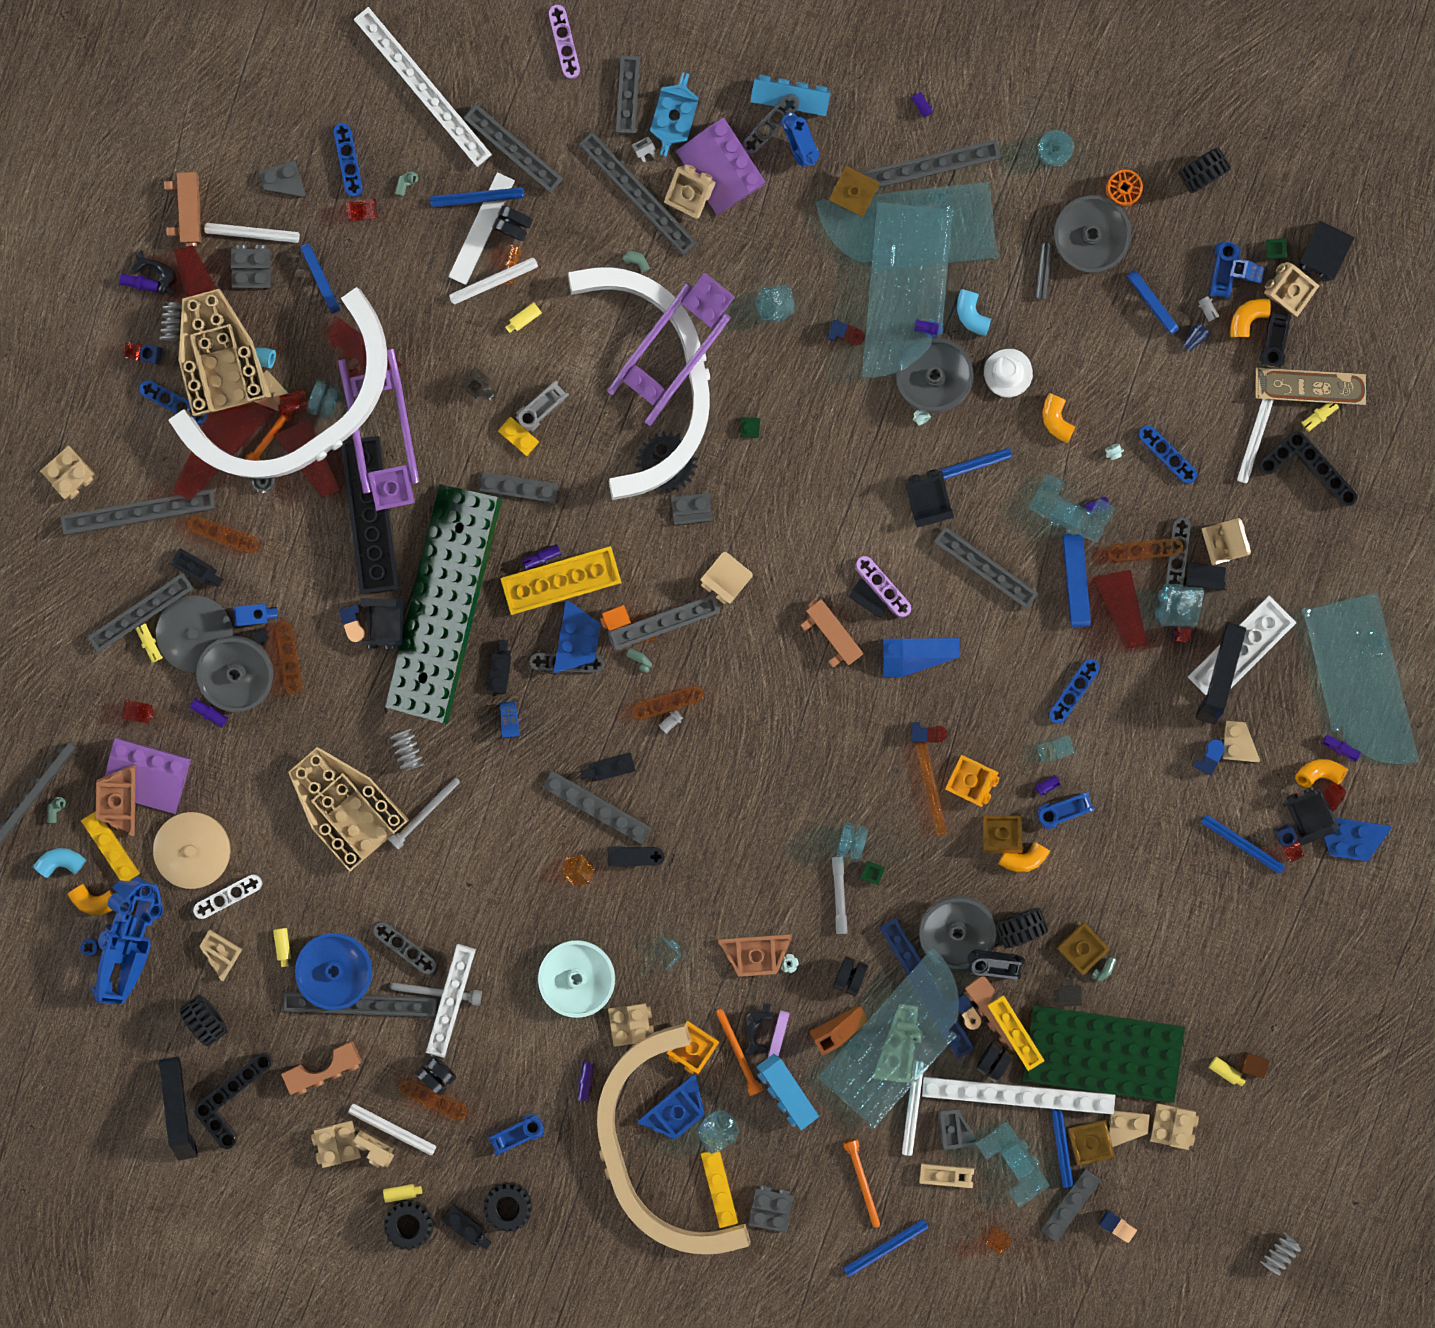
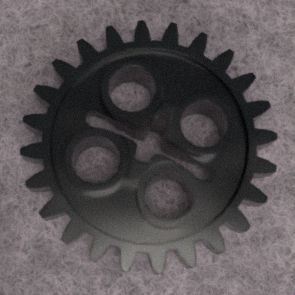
[636,431,698,493]

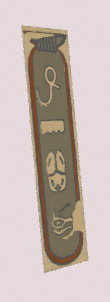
[1256,368,1366,405]

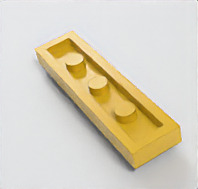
[81,811,140,881]
[987,995,1044,1071]
[701,1149,738,1228]

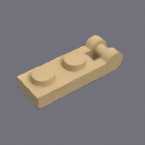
[919,1163,975,1188]

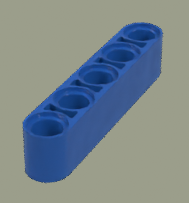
[1062,533,1091,628]

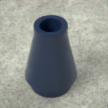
[1182,322,1210,352]

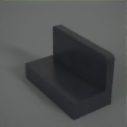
[1185,562,1226,590]
[848,578,892,618]

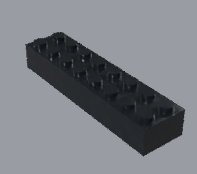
[341,436,400,594]

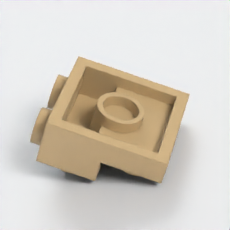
[664,164,716,219]
[1264,262,1319,317]
[40,445,95,500]
[608,1002,654,1047]
[1149,1103,1199,1150]
[311,1120,361,1168]
[353,1130,394,1168]

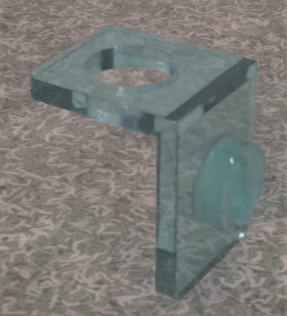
[1037,735,1074,763]
[662,936,683,970]

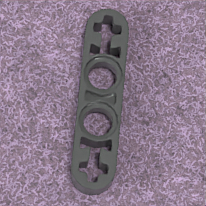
[742,94,799,154]
[1165,517,1191,592]
[529,653,604,673]
[373,922,437,974]

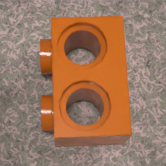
[600,605,631,632]

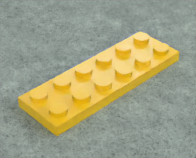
[500,546,622,615]

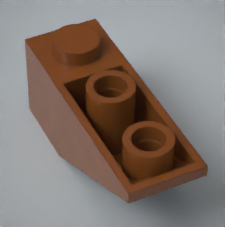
[809,1005,868,1056]

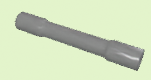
[832,857,848,934]

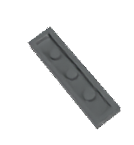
[616,55,640,134]
[480,472,558,503]
[1041,1168,1101,1242]

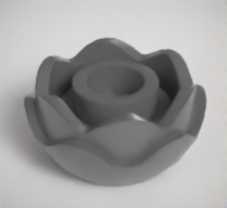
[251,477,275,493]

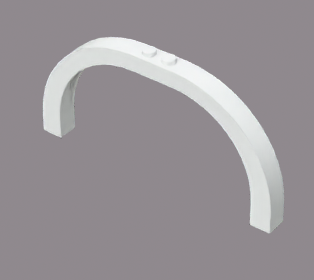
[568,268,710,500]
[169,287,387,478]

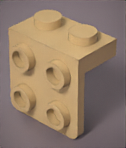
[1202,518,1251,565]
[700,552,753,605]

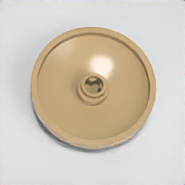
[153,812,231,889]

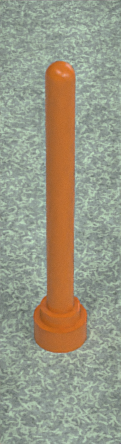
[244,390,306,461]
[716,1009,764,1096]
[843,1138,880,1228]

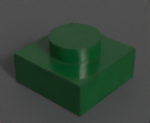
[1266,238,1287,259]
[740,417,760,438]
[860,861,885,886]

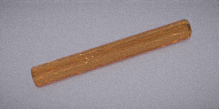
[916,742,947,835]

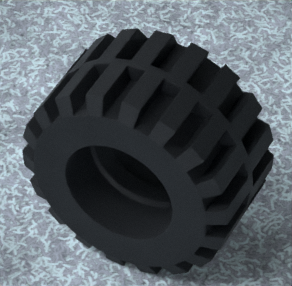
[1178,147,1231,193]
[996,908,1049,948]
[180,994,228,1047]
[483,1182,532,1233]
[384,1199,433,1251]

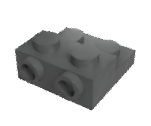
[231,245,271,289]
[748,1185,794,1233]

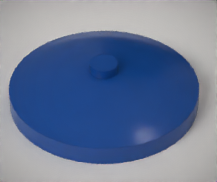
[295,933,373,1010]

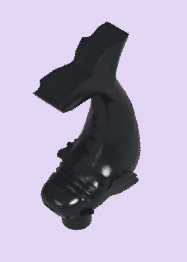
[132,250,177,297]
[743,1003,774,1055]

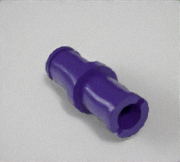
[119,273,160,293]
[522,544,562,570]
[189,698,228,728]
[1321,734,1361,763]
[577,1062,595,1102]

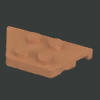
[96,765,136,836]
[718,934,792,977]

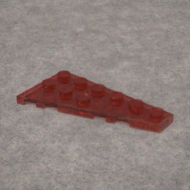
[173,402,274,500]

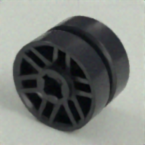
[492,205,533,242]
[833,956,868,997]
[975,1040,1014,1082]
[415,1054,457,1096]

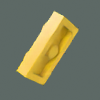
[498,417,539,456]

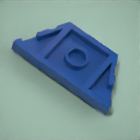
[554,600,601,674]
[1323,817,1391,861]
[637,1074,705,1140]

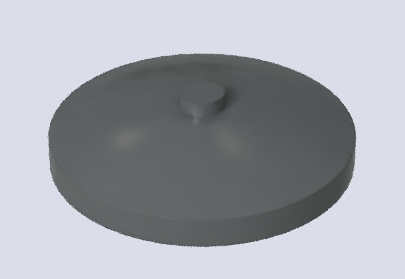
[1054,195,1131,273]
[896,338,974,413]
[156,595,233,672]
[196,636,274,712]
[919,895,996,969]

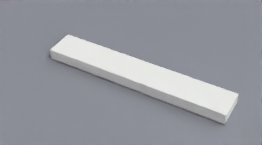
[449,172,515,285]
[426,944,476,1058]

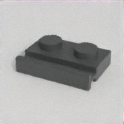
[671,493,712,525]

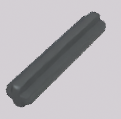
[1036,243,1052,300]

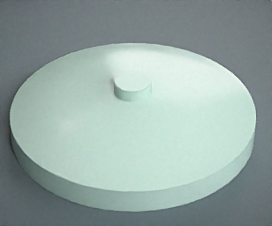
[538,940,615,1018]

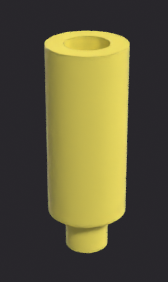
[506,302,542,333]
[273,928,291,967]
[1209,1056,1246,1086]
[383,1184,422,1203]

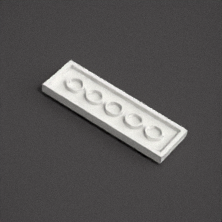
[1188,596,1296,695]

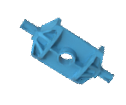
[650,72,699,157]

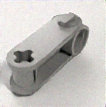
[515,380,569,432]

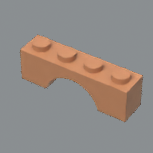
[964,975,1029,1050]
[281,1040,362,1096]

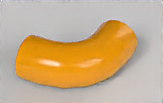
[1230,299,1270,337]
[1042,393,1075,443]
[1295,759,1348,788]
[998,841,1050,873]
[67,884,113,915]

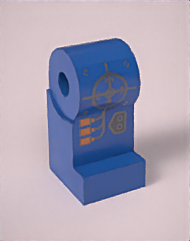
[1230,259,1265,283]
[500,701,520,738]

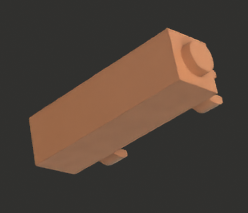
[164,172,202,247]
[800,599,864,667]

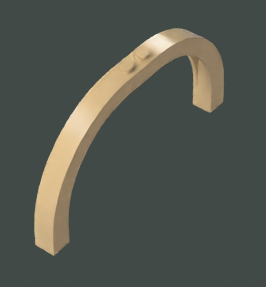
[597,1023,751,1254]

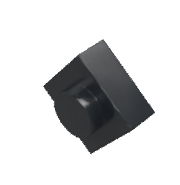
[252,628,270,646]

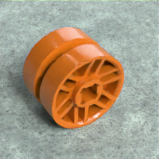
[1106,170,1143,207]

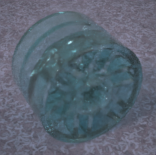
[1037,130,1074,168]
[307,379,341,420]
[836,821,869,862]

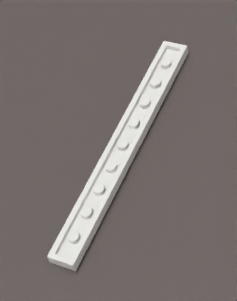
[354,7,492,167]
[922,1077,1115,1114]

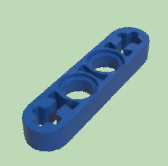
[334,123,363,197]
[300,243,341,314]
[1126,270,1179,335]
[140,380,209,425]
[1138,425,1197,484]
[1049,659,1100,724]

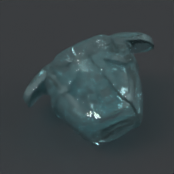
[754,285,795,322]
[698,1110,740,1154]

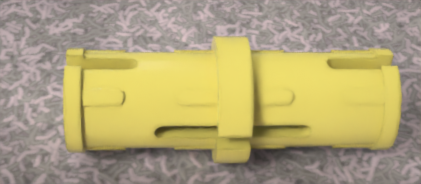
[1301,403,1339,432]
[135,624,163,663]

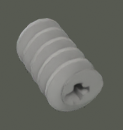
[159,302,182,342]
[390,728,424,771]
[1260,1232,1301,1275]

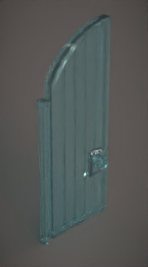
[815,182,999,272]
[862,202,954,378]
[1302,592,1419,764]
[818,947,959,1130]

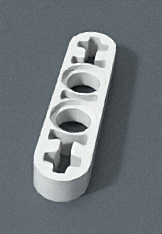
[193,874,262,919]

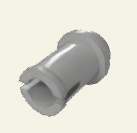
[1198,296,1219,322]
[659,710,683,734]

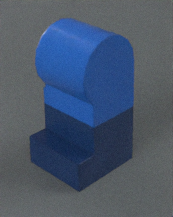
[1193,739,1225,775]

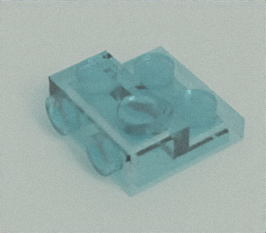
[1155,584,1205,626]

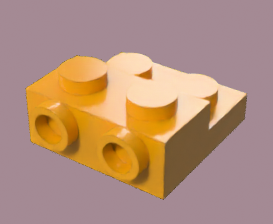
[945,755,999,807]
[666,1020,719,1074]

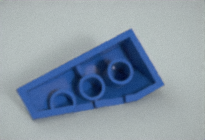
[883,638,960,677]

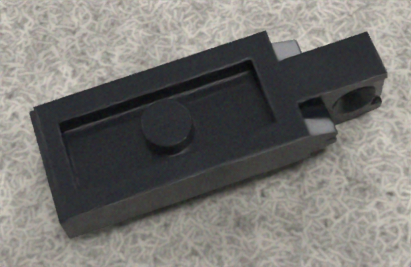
[170,548,224,586]
[487,640,512,694]
[581,753,636,781]
[442,1205,491,1249]

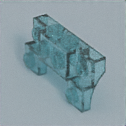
[1028,473,1116,543]
[976,1121,1050,1207]

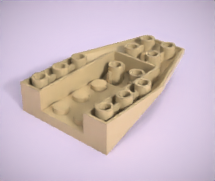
[179,289,271,416]
[288,747,409,872]

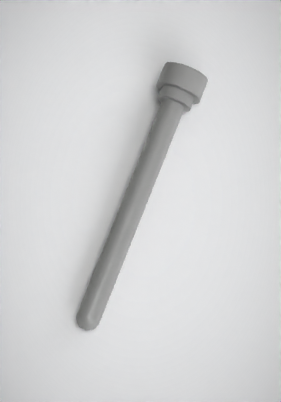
[388,778,460,850]
[390,983,482,1006]

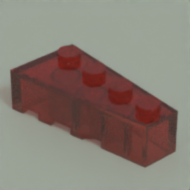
[174,245,218,298]
[323,316,402,371]
[274,420,341,498]
[1091,570,1147,649]

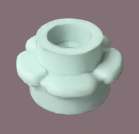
[913,410,931,425]
[1105,444,1124,460]
[780,954,798,973]

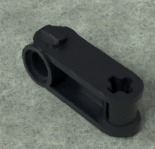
[1259,310,1291,368]
[608,846,665,867]
[967,949,1026,979]

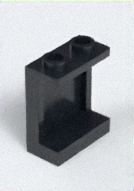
[1298,221,1355,282]
[904,469,954,528]
[360,598,404,649]
[1282,786,1340,846]

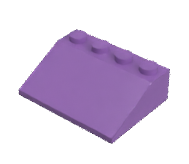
[676,118,766,216]
[105,738,191,814]

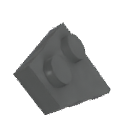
[259,160,306,197]
[938,1109,980,1150]

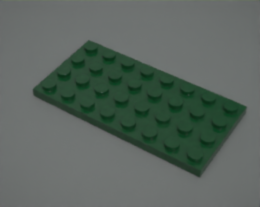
[1022,1005,1185,1103]

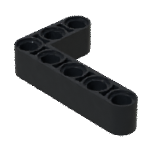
[1258,431,1357,507]
[1196,622,1246,725]
[194,1052,273,1149]
[159,1056,198,1161]

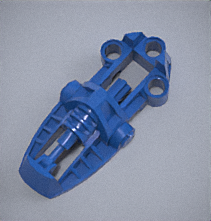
[90,877,163,1004]

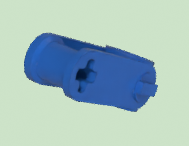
[782,112,820,168]
[1210,242,1241,300]
[1037,791,1095,830]
[487,1113,545,1156]

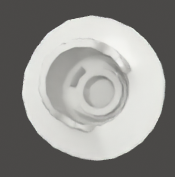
[984,349,1033,397]

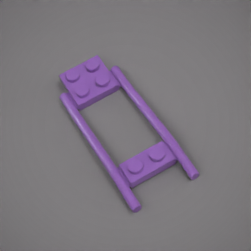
[607,273,735,426]
[338,349,420,511]

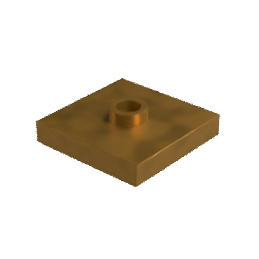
[829,166,880,218]
[983,816,1023,853]
[1056,921,1110,976]
[1068,1120,1115,1166]

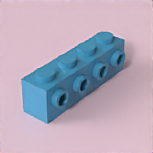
[750,75,831,116]
[756,1054,819,1130]

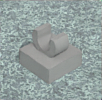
[632,136,656,162]

